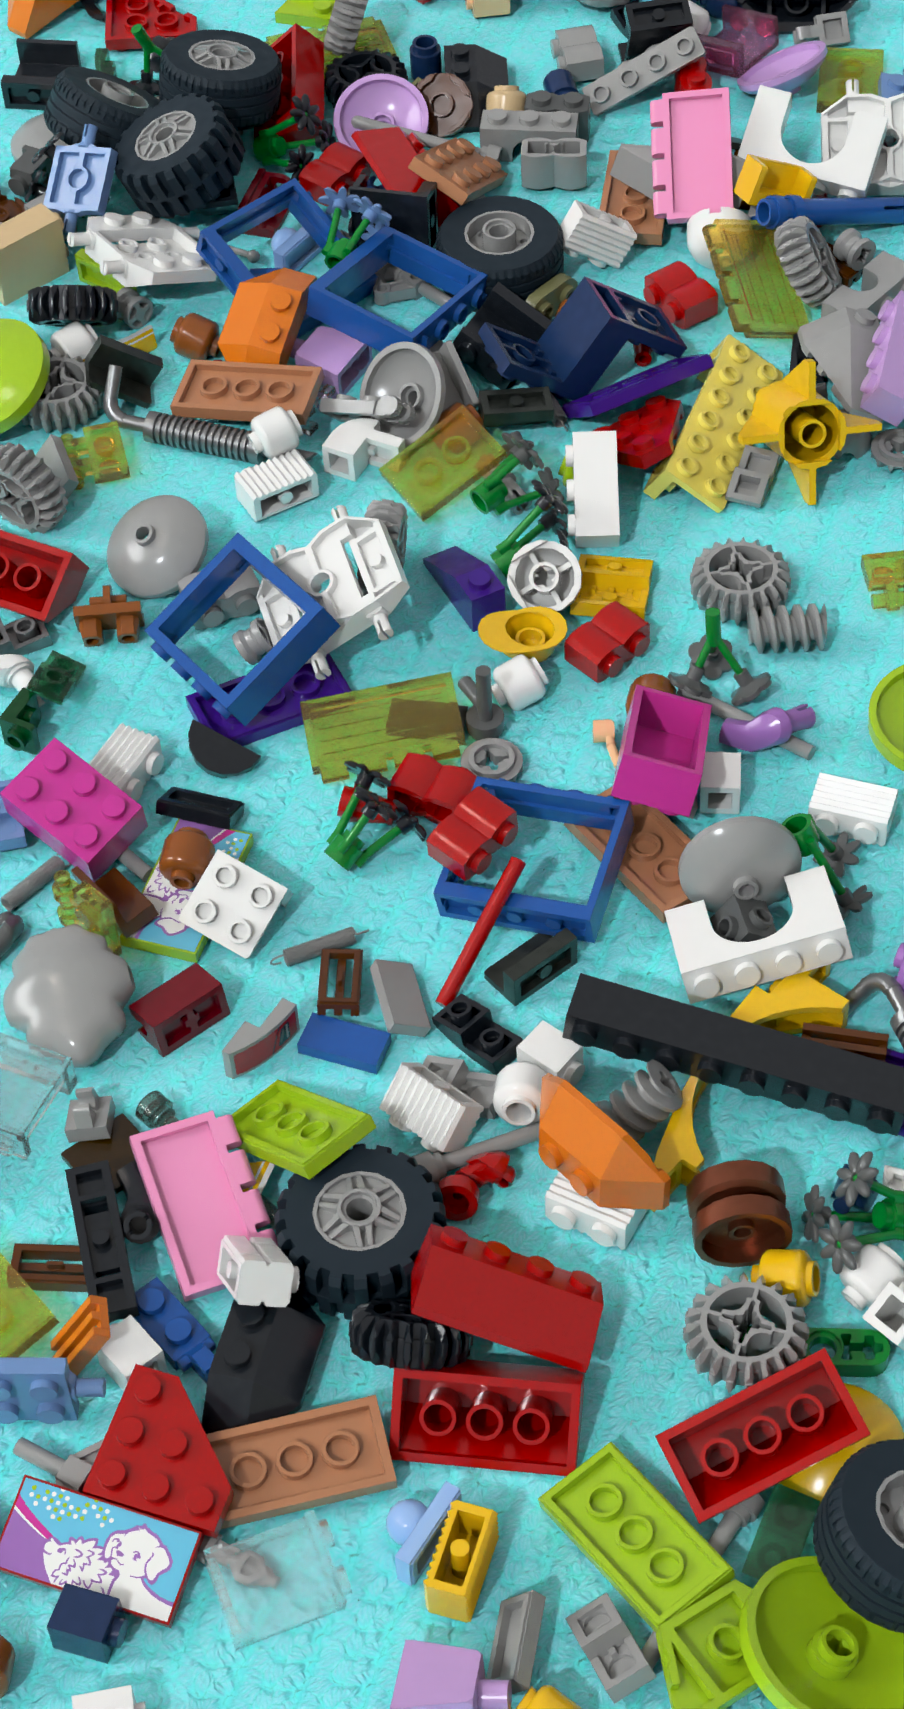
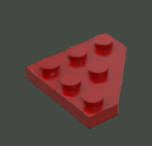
[105,0,198,51]
[593,395,685,470]
[82,1364,234,1539]

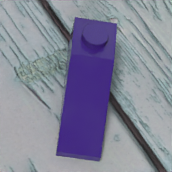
[423,546,506,632]

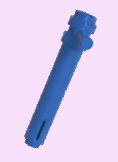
[750,195,904,230]

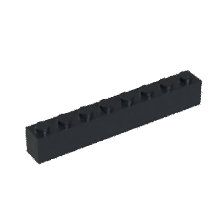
[562,973,904,1136]

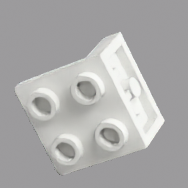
[178,849,293,959]

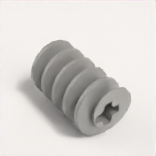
[747,603,827,654]
[597,1059,683,1142]

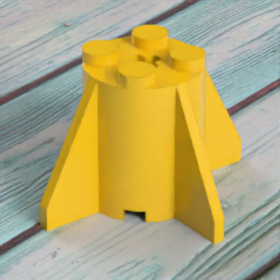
[738,359,882,505]

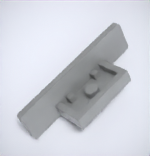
[582,26,706,116]

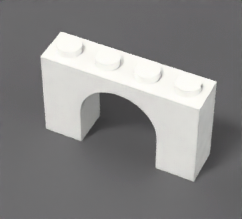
[737,85,888,198]
[664,865,853,1004]

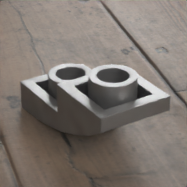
[0,616,53,655]

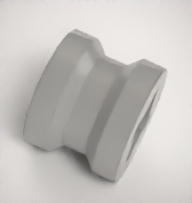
[833,228,876,271]
[116,287,153,329]
[232,617,273,665]

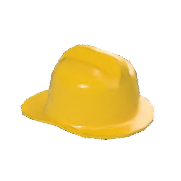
[478,606,568,663]

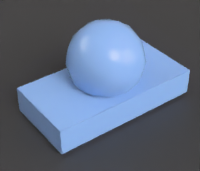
[271,226,322,271]
[386,1481,462,1587]

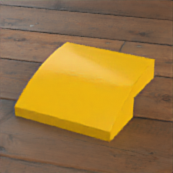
[570,554,654,620]

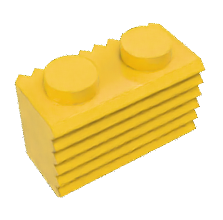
[423,1500,499,1623]

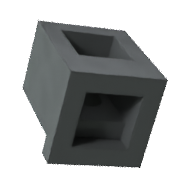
[8,145,53,197]

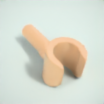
[593,719,619,769]

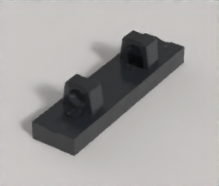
[65,1160,140,1326]

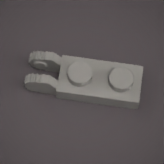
[319,394,416,425]

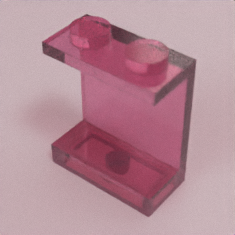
[697,4,779,78]

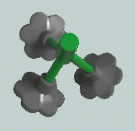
[667,607,772,706]

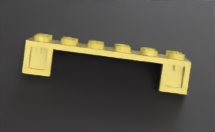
[643,334,783,513]

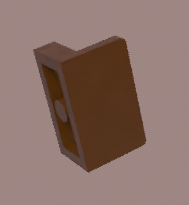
[70,866,159,939]

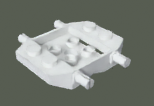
[820,79,904,196]
[67,211,216,288]
[256,505,410,680]

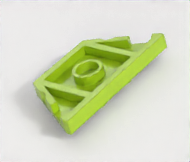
[655,1579,758,1709]

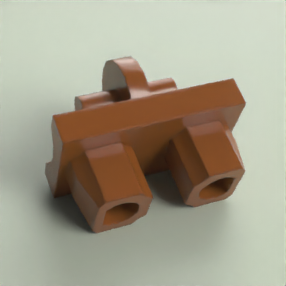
[73,585,145,647]

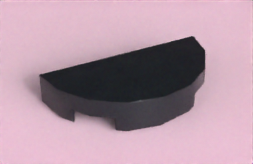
[188,719,261,778]

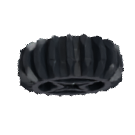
[324,48,408,108]
[26,284,119,327]
[348,1297,474,1371]

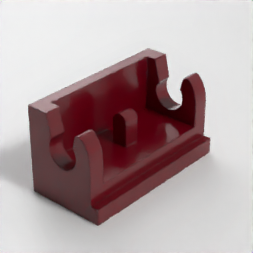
[238,168,291,238]
[129,963,230,1057]

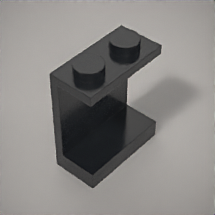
[618,0,693,63]
[0,38,81,110]
[347,174,438,249]
[453,282,552,389]

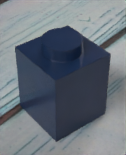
[47,1583,128,1664]

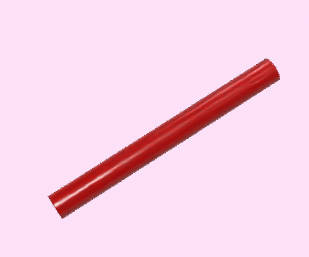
[435,856,526,1007]

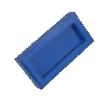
[297,1012,392,1074]

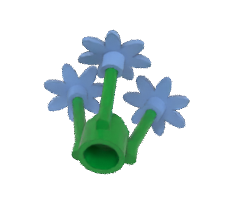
[318,187,392,269]

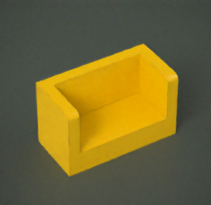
[733,154,817,206]

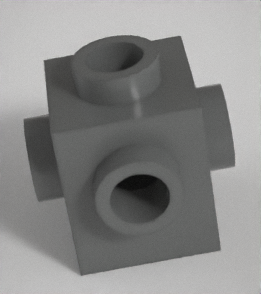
[710,894,777,942]

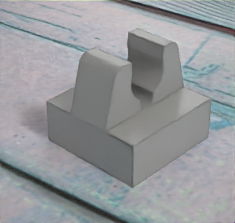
[64,1087,116,1143]

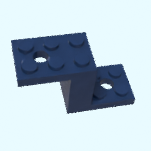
[477,276,687,400]

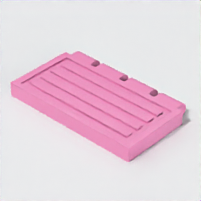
[650,87,734,224]
[129,1110,278,1302]

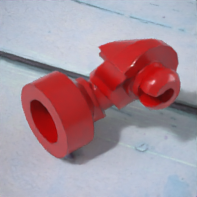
[438,1151,516,1221]

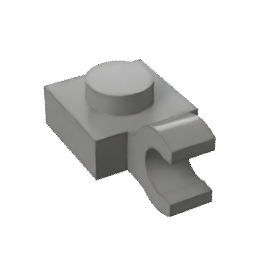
[792,11,851,48]

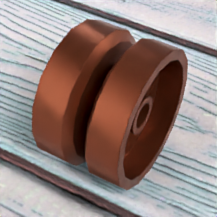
[686,1160,793,1267]

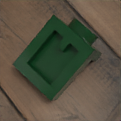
[0,688,41,755]

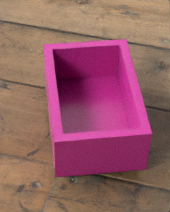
[0,737,148,882]

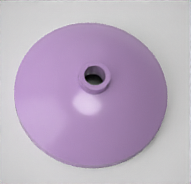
[737,41,828,95]
[333,74,429,152]

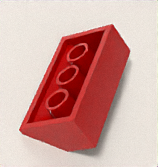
[254,23,325,142]
[351,127,460,229]
[0,530,89,623]
[411,1223,604,1373]
[655,1348,871,1524]
[389,1359,585,1476]

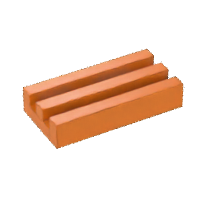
[50,1295,111,1376]

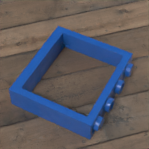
[196,178,378,338]
[306,226,488,351]
[144,533,340,726]
[433,776,634,943]

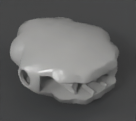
[3,924,135,1068]

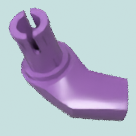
[719,704,816,752]

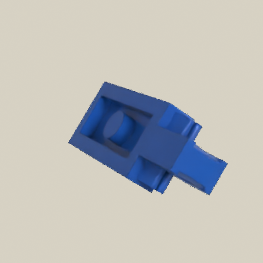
[133,1277,216,1384]

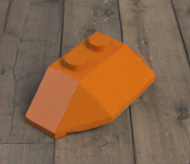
[7,0,79,39]
[217,267,317,365]
[538,1073,671,1210]

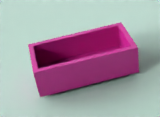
[611,684,712,817]

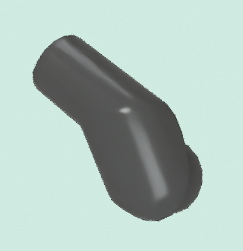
[0,911,24,959]

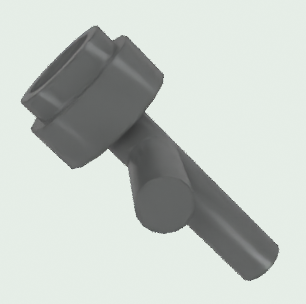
[458,665,505,741]

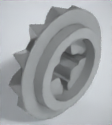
[871,428,904,472]
[461,738,523,789]

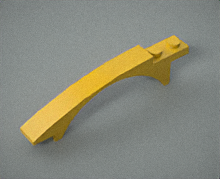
[650,964,850,1212]

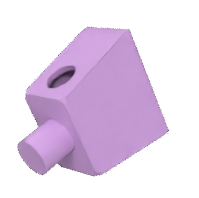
[290,326,373,399]
[390,1640,512,1709]

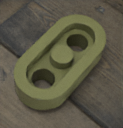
[525,273,578,320]

